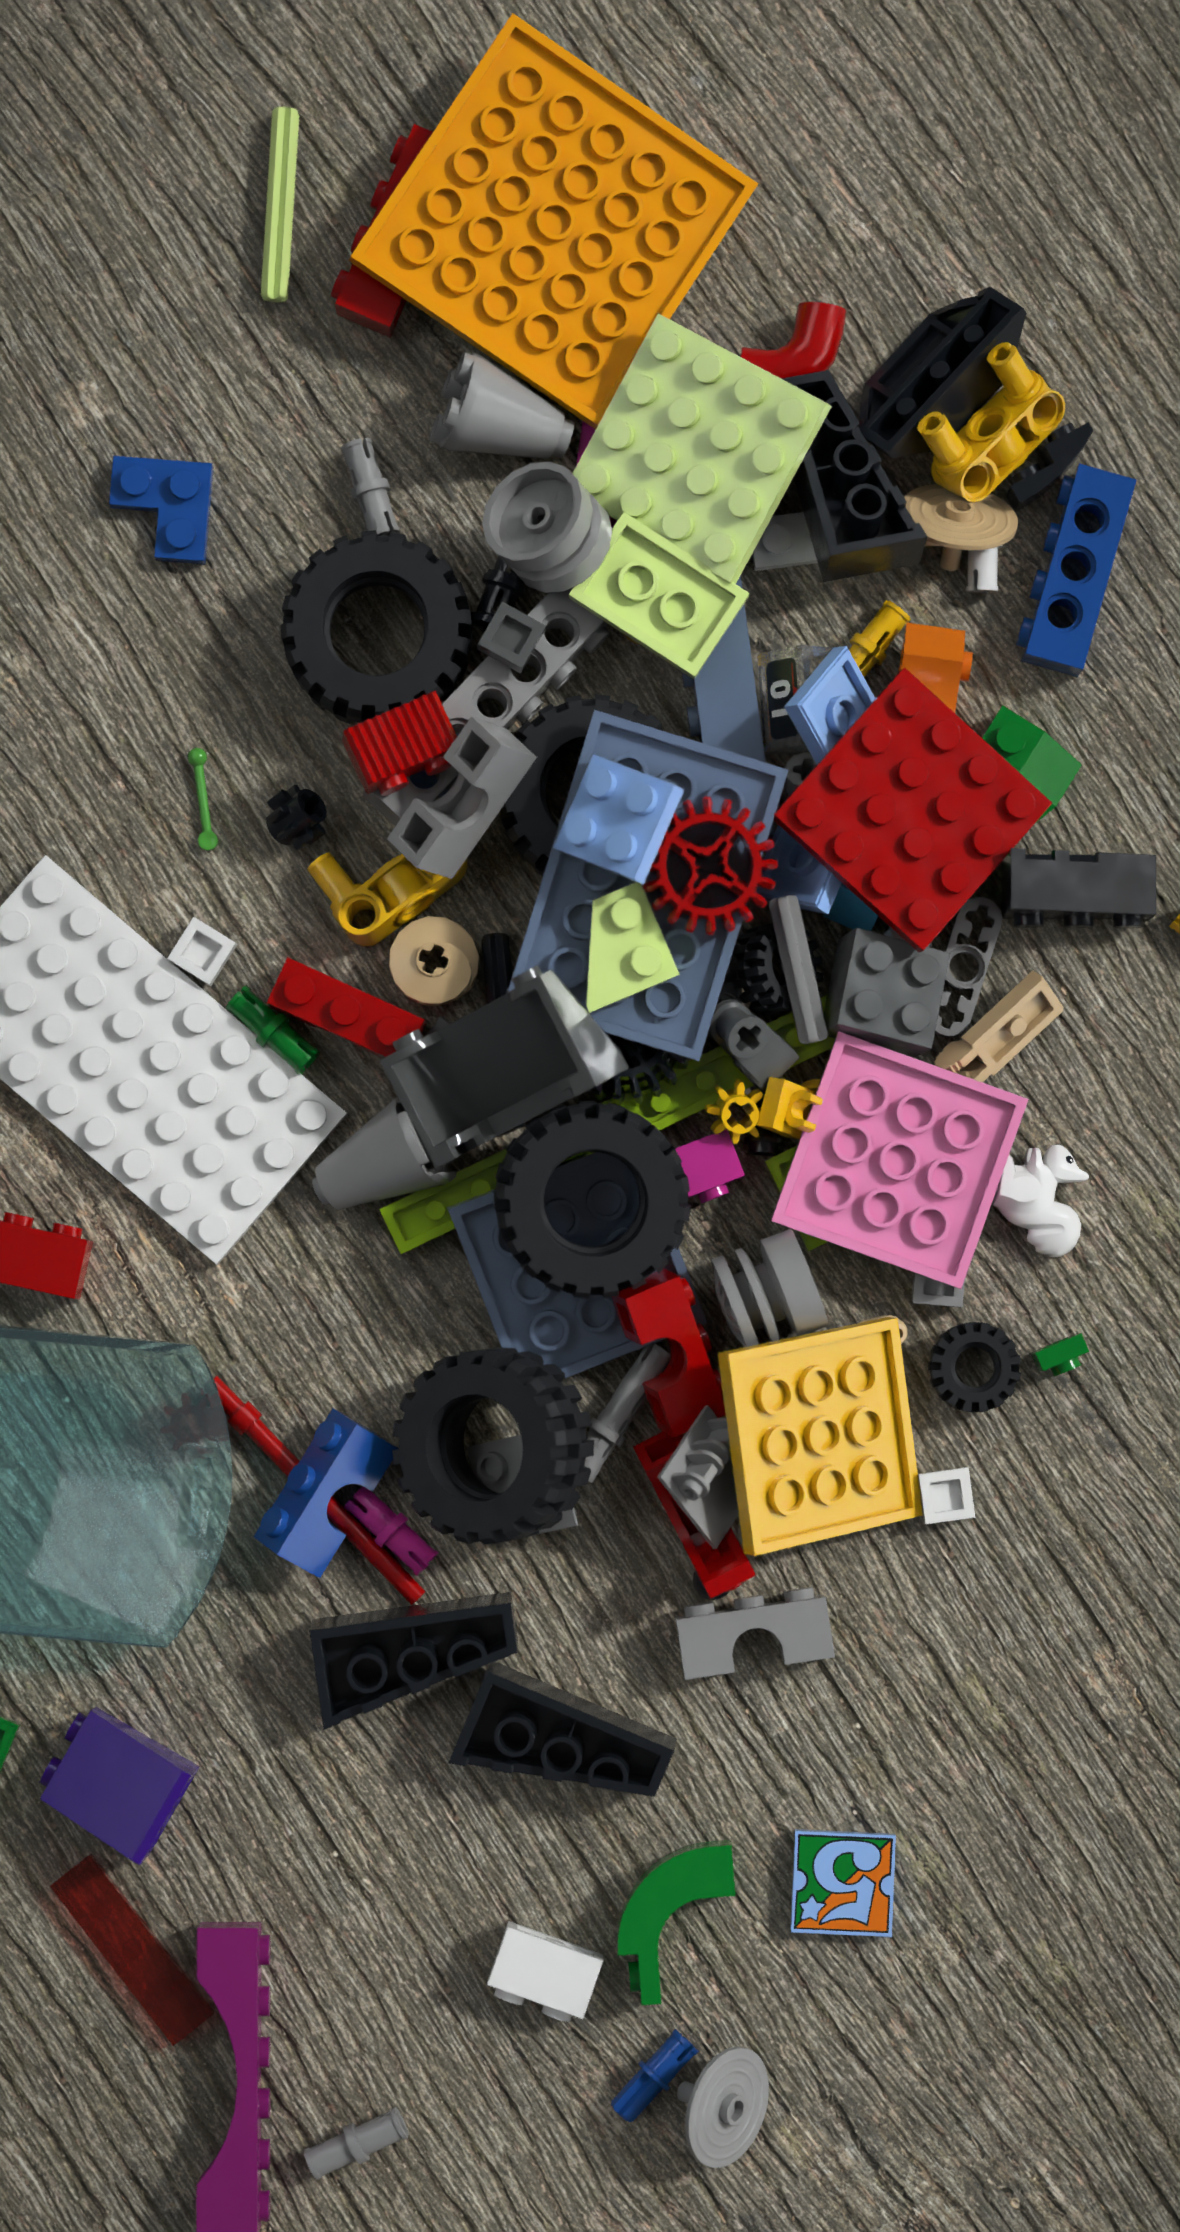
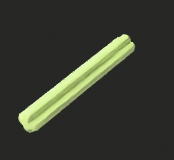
[261,107,299,302]

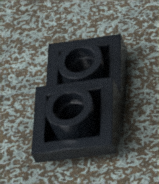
[1006,422,1093,513]

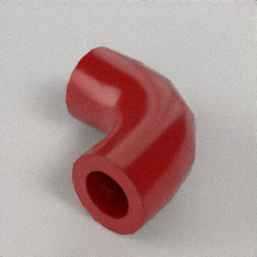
[741,302,846,378]

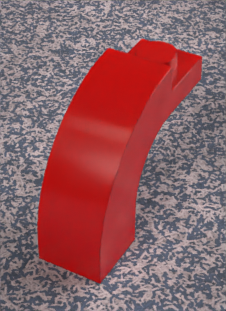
[633,1431,756,1599]

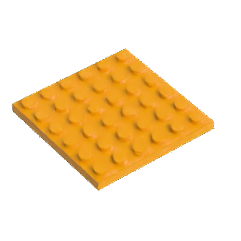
[348,13,758,430]

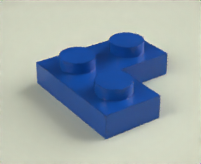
[109,456,213,565]

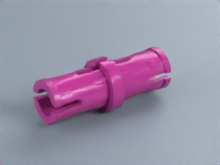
[344,1486,439,1576]

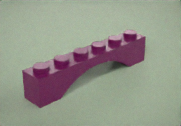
[196,1922,271,2232]

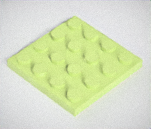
[572,313,832,584]

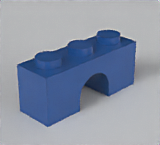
[254,1408,399,1578]

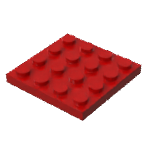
[773,667,1052,953]

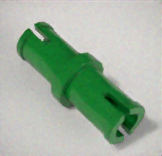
[225,985,320,1075]

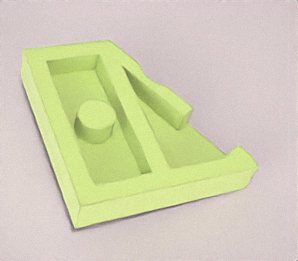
[586,882,680,1013]

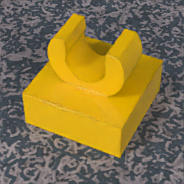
[757,1077,823,1139]

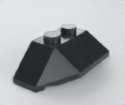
[858,287,1027,459]

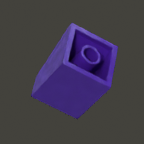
[39,1707,200,1865]

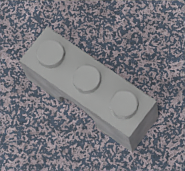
[387,716,537,879]
[675,1587,835,1680]

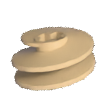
[389,916,479,1006]

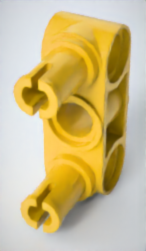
[917,342,1065,502]
[307,852,468,946]

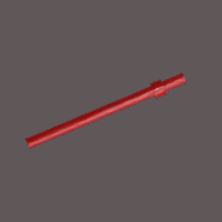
[203,1376,426,1605]

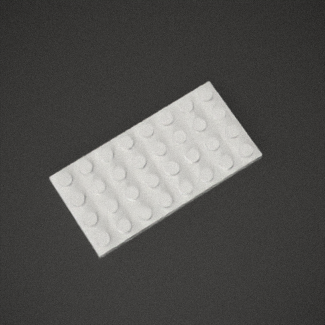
[0,855,348,1265]

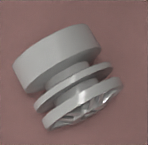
[710,1228,829,1347]

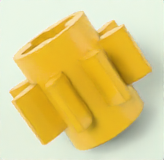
[704,1079,764,1144]

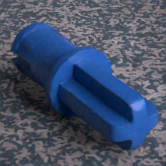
[611,2029,699,2122]

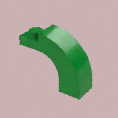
[617,1840,735,2006]

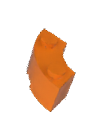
[898,622,973,713]

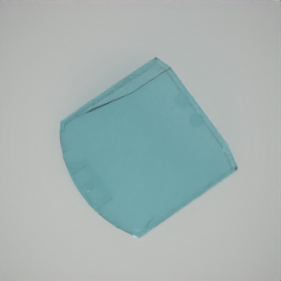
[0,1325,233,1648]

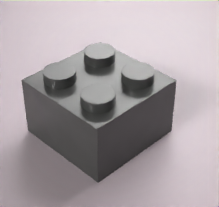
[824,928,950,1058]

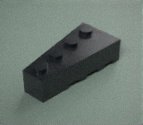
[781,370,928,582]
[309,1592,518,1730]
[448,1661,677,1797]

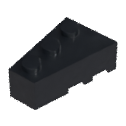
[1001,848,1156,929]

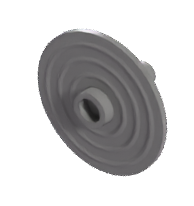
[677,2047,769,2168]

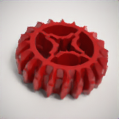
[643,797,778,935]

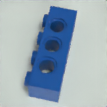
[1016,463,1136,677]

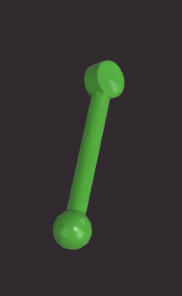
[188,748,218,851]

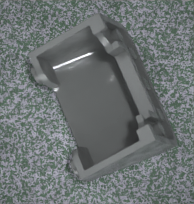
[379,965,629,1169]

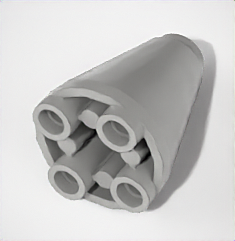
[429,352,574,459]

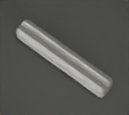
[769,895,828,1044]

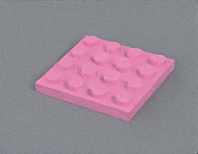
[771,1031,1029,1289]

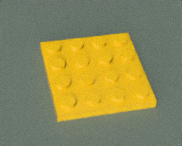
[718,1317,923,1556]

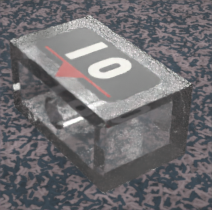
[757,644,833,755]

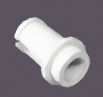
[966,545,1003,593]

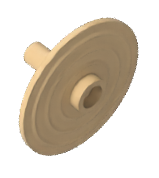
[904,484,1018,571]

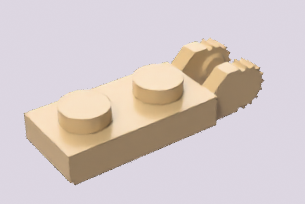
[934,970,1064,1083]

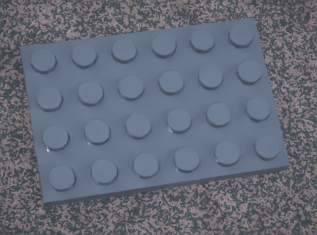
[508,710,788,1061]

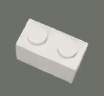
[487,1921,603,2022]

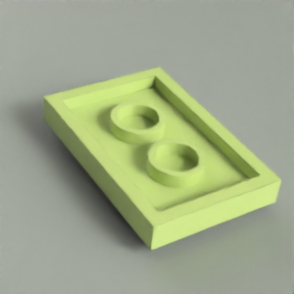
[569,511,750,679]

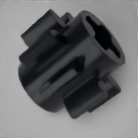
[266,784,327,850]

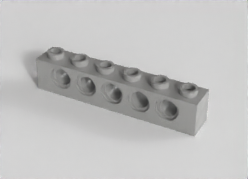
[363,587,610,826]

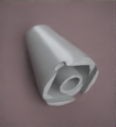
[312,1096,457,1210]

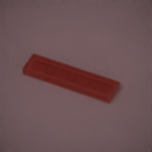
[50,1853,214,2046]

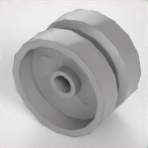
[482,462,612,593]

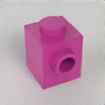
[675,1129,745,1204]

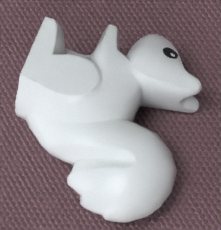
[991,1144,1089,1257]

